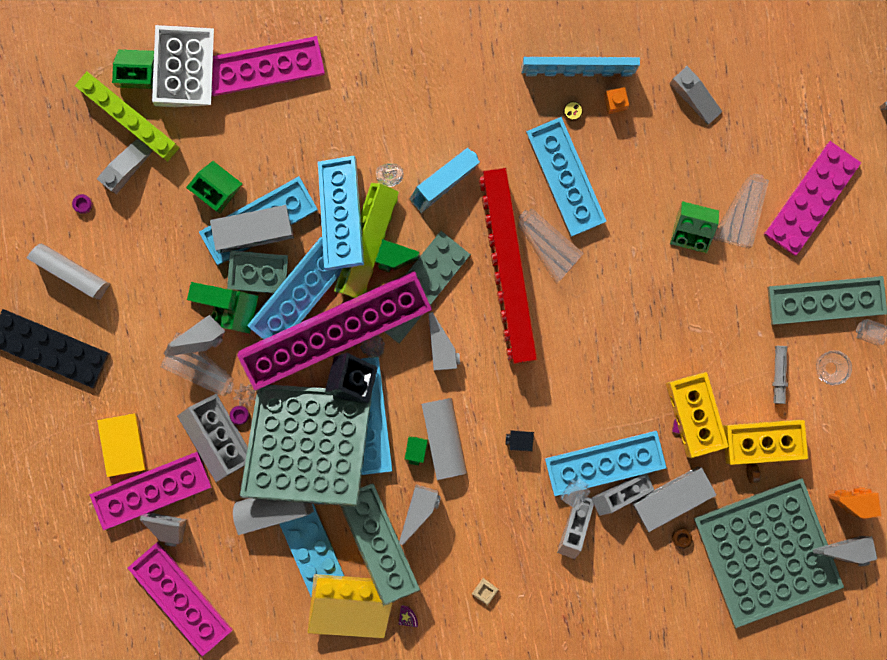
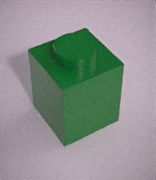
[404,436,428,465]

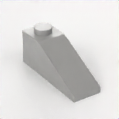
[669,66,722,125]
[97,138,153,194]
[429,312,460,371]
[164,315,225,356]
[592,473,654,516]
[557,494,594,559]
[813,536,877,566]

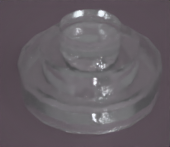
[376,163,404,187]

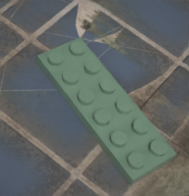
[384,231,471,344]
[767,276,887,325]
[340,483,420,606]

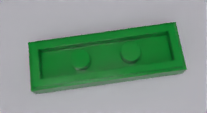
[187,282,237,310]

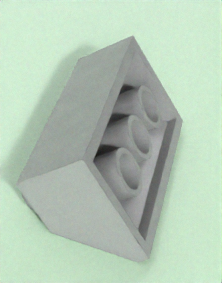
[177,394,248,482]

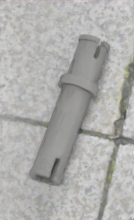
[772,346,788,404]

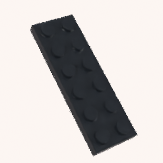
[0,309,110,388]

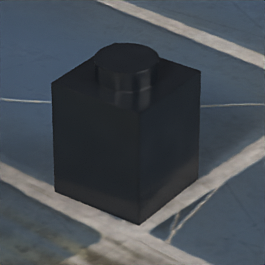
[505,430,534,451]

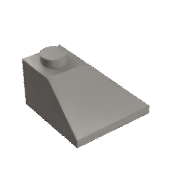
[140,512,187,546]

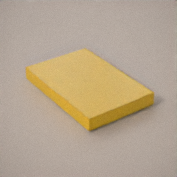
[97,413,146,477]

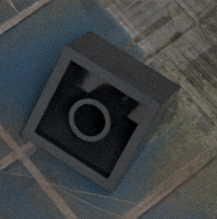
[325,353,378,403]

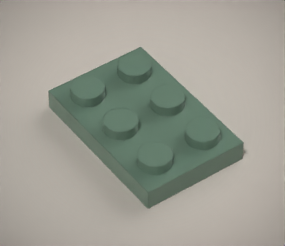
[227,250,288,293]

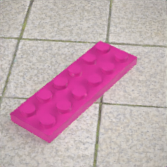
[212,36,325,96]
[764,141,861,256]
[89,451,212,530]
[128,542,233,656]

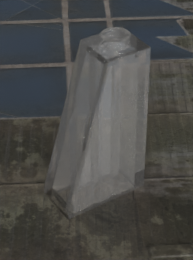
[713,174,769,249]
[518,208,584,283]
[160,332,235,396]

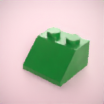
[375,239,420,273]

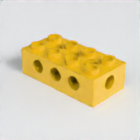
[665,372,729,458]
[723,420,808,465]

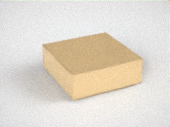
[472,578,499,605]

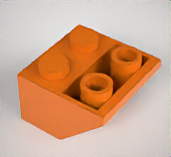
[828,487,881,519]

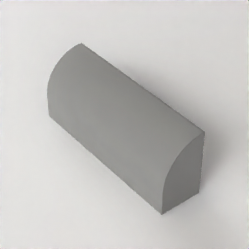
[210,205,294,253]
[27,243,110,300]
[422,398,467,480]
[631,466,716,532]
[233,498,314,535]

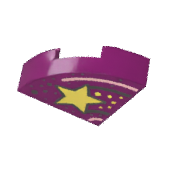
[399,605,418,627]

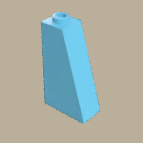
[409,148,480,213]

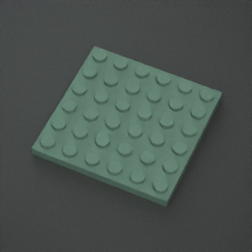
[240,385,372,507]
[693,478,844,628]

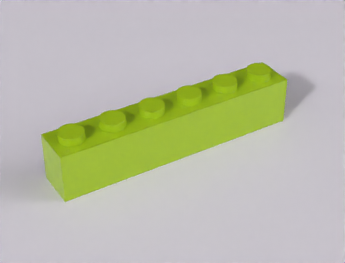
[75,71,180,162]
[334,183,399,298]

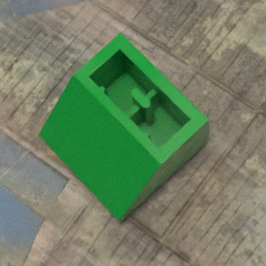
[112,49,154,89]
[186,161,243,214]
[670,201,719,253]
[210,291,258,334]

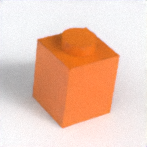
[604,87,629,114]

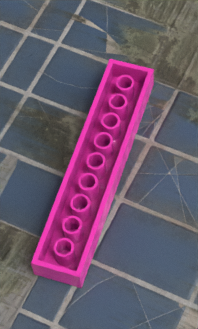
[237,271,432,390]

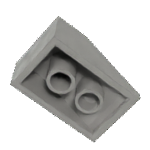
[399,484,441,545]

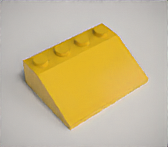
[307,574,392,638]

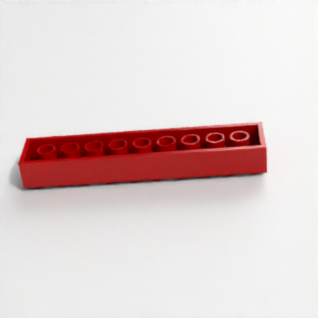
[479,167,537,364]

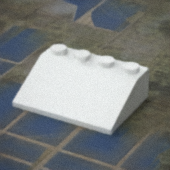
[152,25,214,107]

